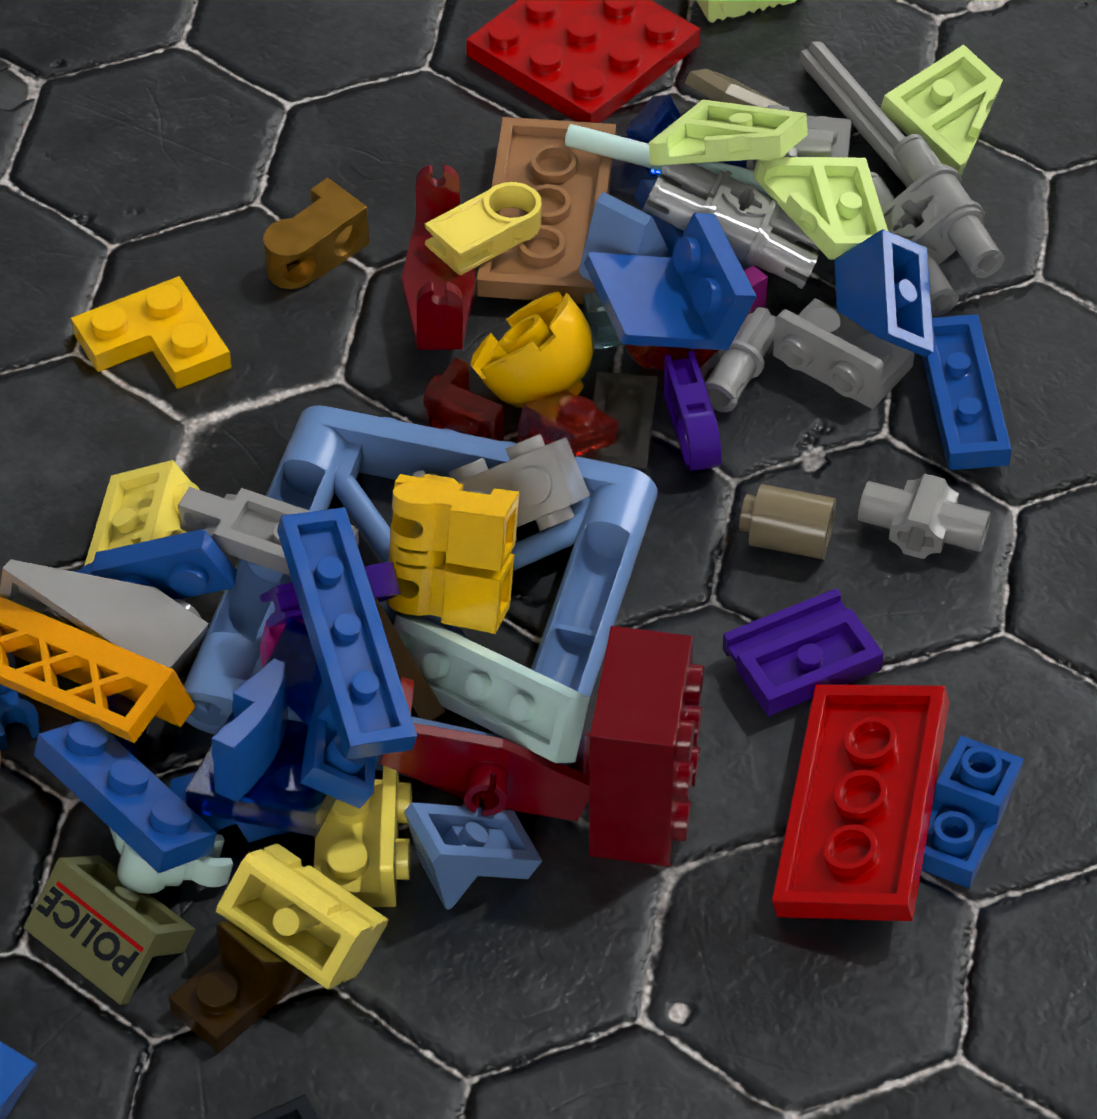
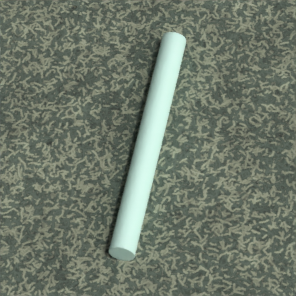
[565,124,770,196]

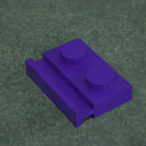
[722,588,884,717]

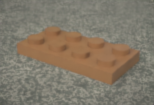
[477,117,616,304]

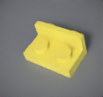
[84,460,200,566]
[314,765,412,907]

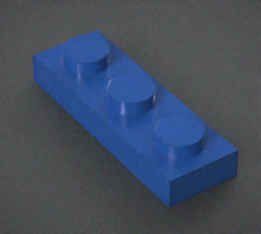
[921,314,1012,470]
[34,720,217,874]

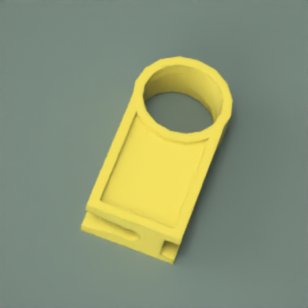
[425,182,542,276]

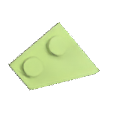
[880,44,1002,176]
[649,100,808,166]
[753,157,888,260]

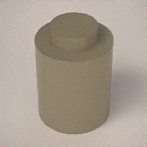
[739,484,837,560]

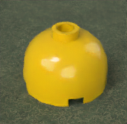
[470,291,595,408]

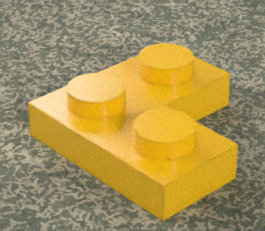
[71,276,232,389]

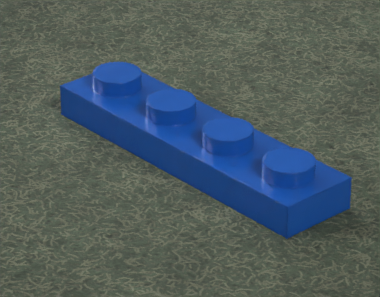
[277,507,417,760]

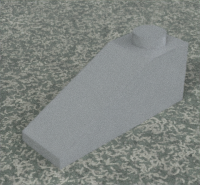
[0,559,209,680]

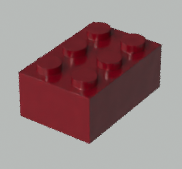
[589,626,704,867]

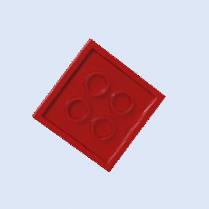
[466,0,700,123]

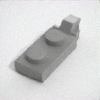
[178,487,359,576]

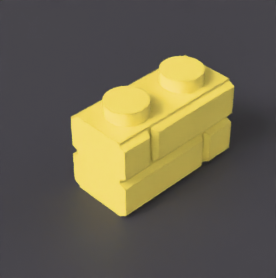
[216,843,389,989]

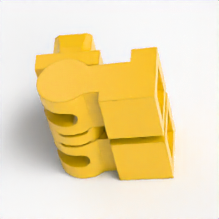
[386,474,520,634]

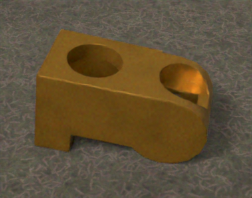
[263,177,370,289]

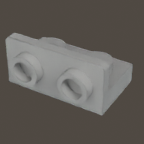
[773,298,914,409]

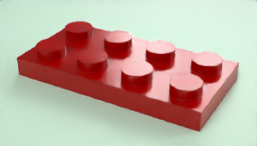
[772,685,950,921]

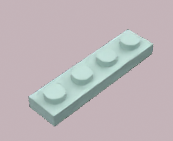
[394,614,590,763]

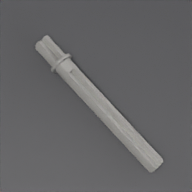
[799,41,913,188]

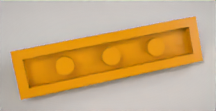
[0,596,195,743]

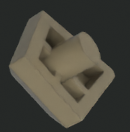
[685,69,782,108]

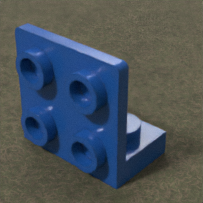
[584,213,757,350]

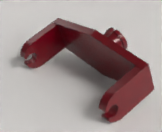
[402,165,476,350]
[380,676,590,821]

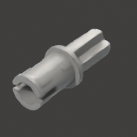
[704,307,776,412]

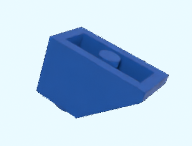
[834,229,934,357]

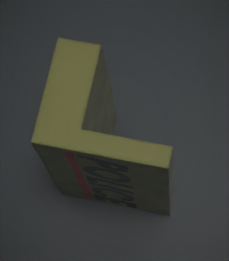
[24,855,196,1005]

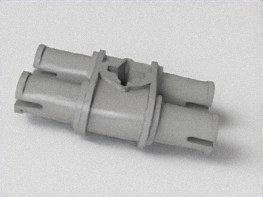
[870,134,1005,317]
[642,163,819,289]

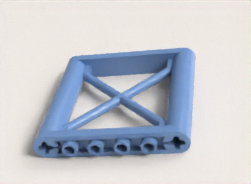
[184,405,658,778]

